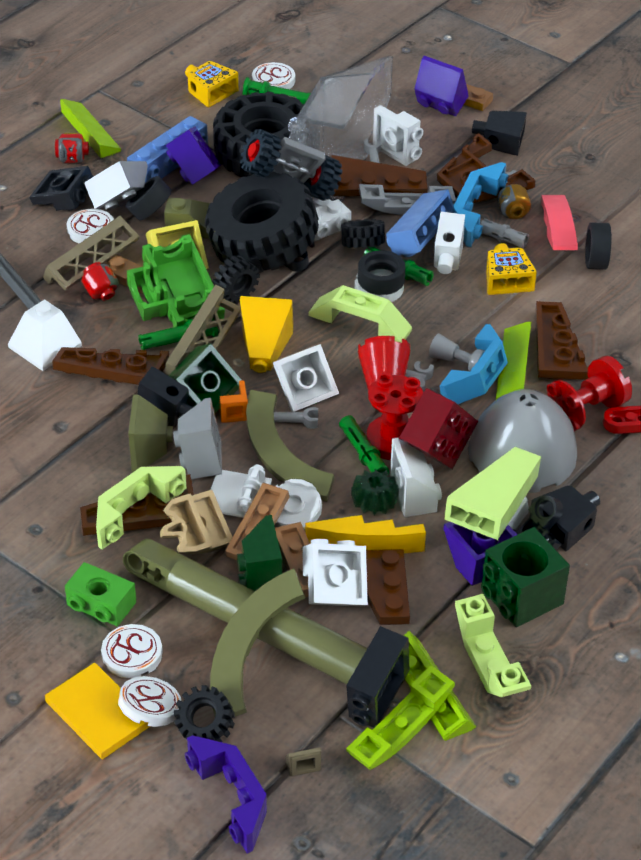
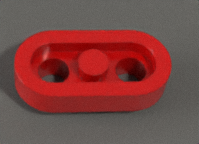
[603,405,641,434]

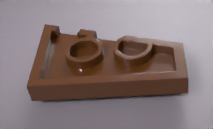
[366,549,410,625]

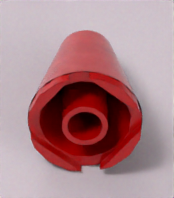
[358,336,411,413]

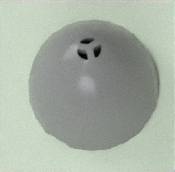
[468,389,577,493]

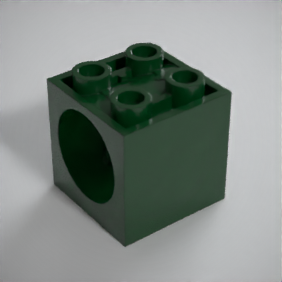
[481,527,570,628]

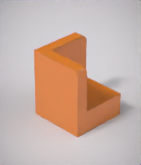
[219,380,248,423]

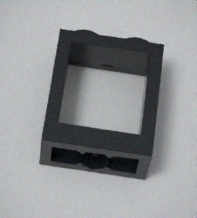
[346,626,410,728]

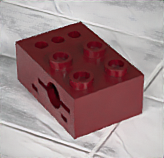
[399,388,478,470]

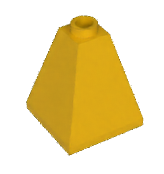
[240,296,293,373]

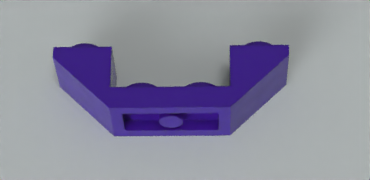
[185,735,267,854]

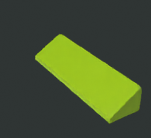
[60,99,121,158]
[496,321,531,400]
[403,631,476,741]

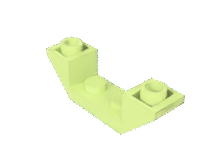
[309,285,412,343]
[96,466,187,550]
[455,594,531,697]

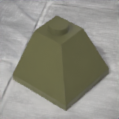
[164,198,210,238]
[128,395,173,473]

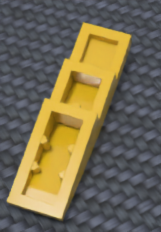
[305,515,426,553]

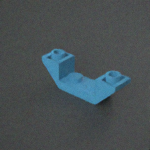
[453,162,508,247]
[440,324,508,404]

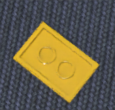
[45,663,151,760]

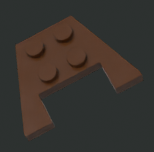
[437,133,535,203]

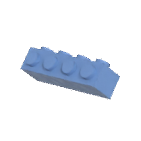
[127,116,208,183]
[386,189,454,257]

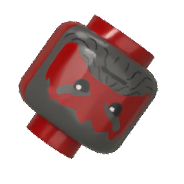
[55,133,89,164]
[81,262,119,301]

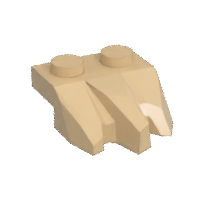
[160,490,233,554]

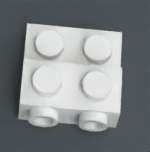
[373,105,423,166]
[313,198,351,241]
[302,539,368,606]

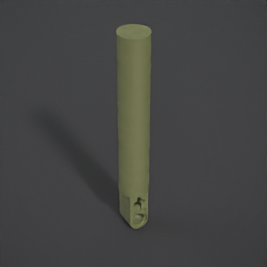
[123,539,367,685]

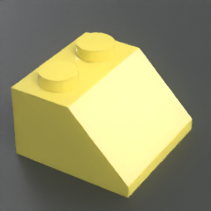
[145,220,209,269]

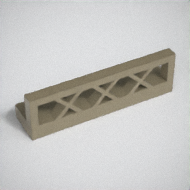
[43,216,140,291]
[165,284,241,376]

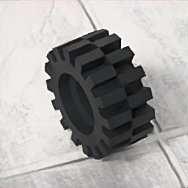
[341,219,386,248]
[212,256,260,305]
[174,685,235,742]

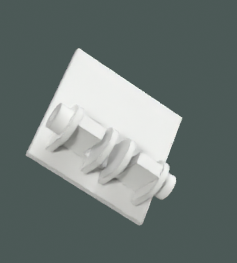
[210,464,272,518]

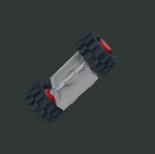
[240,129,342,201]

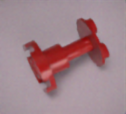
[547,355,632,432]
[366,373,423,460]

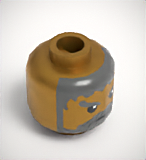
[498,184,531,219]

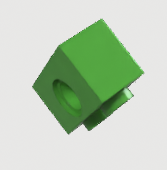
[65,562,136,627]

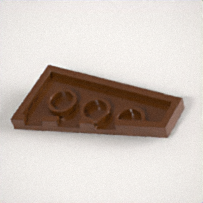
[331,155,428,196]
[535,301,588,380]
[52,347,169,385]
[80,474,194,536]

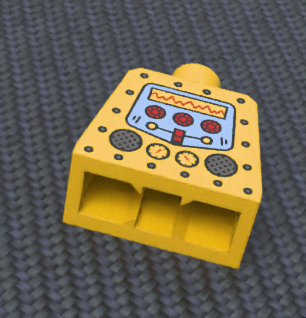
[185,61,239,108]
[486,243,537,295]

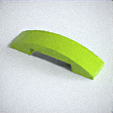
[346,665,455,770]

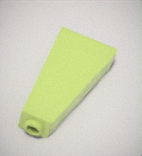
[444,447,541,540]

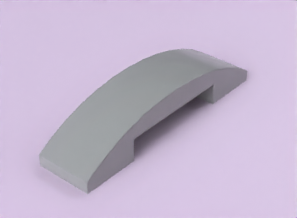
[359,184,456,215]

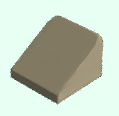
[285,747,321,776]

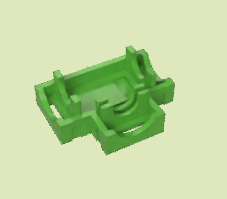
[127,234,225,327]

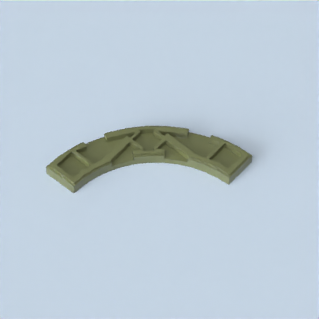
[246,390,334,502]
[210,568,305,717]

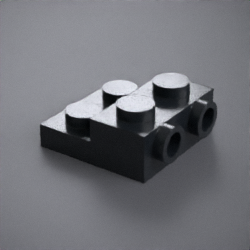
[29,166,94,211]

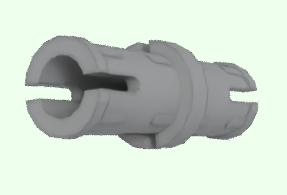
[480,218,529,249]

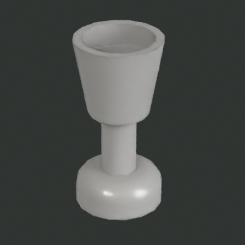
[429,333,484,372]

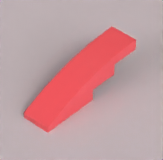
[541,195,578,250]

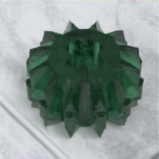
[351,468,399,516]

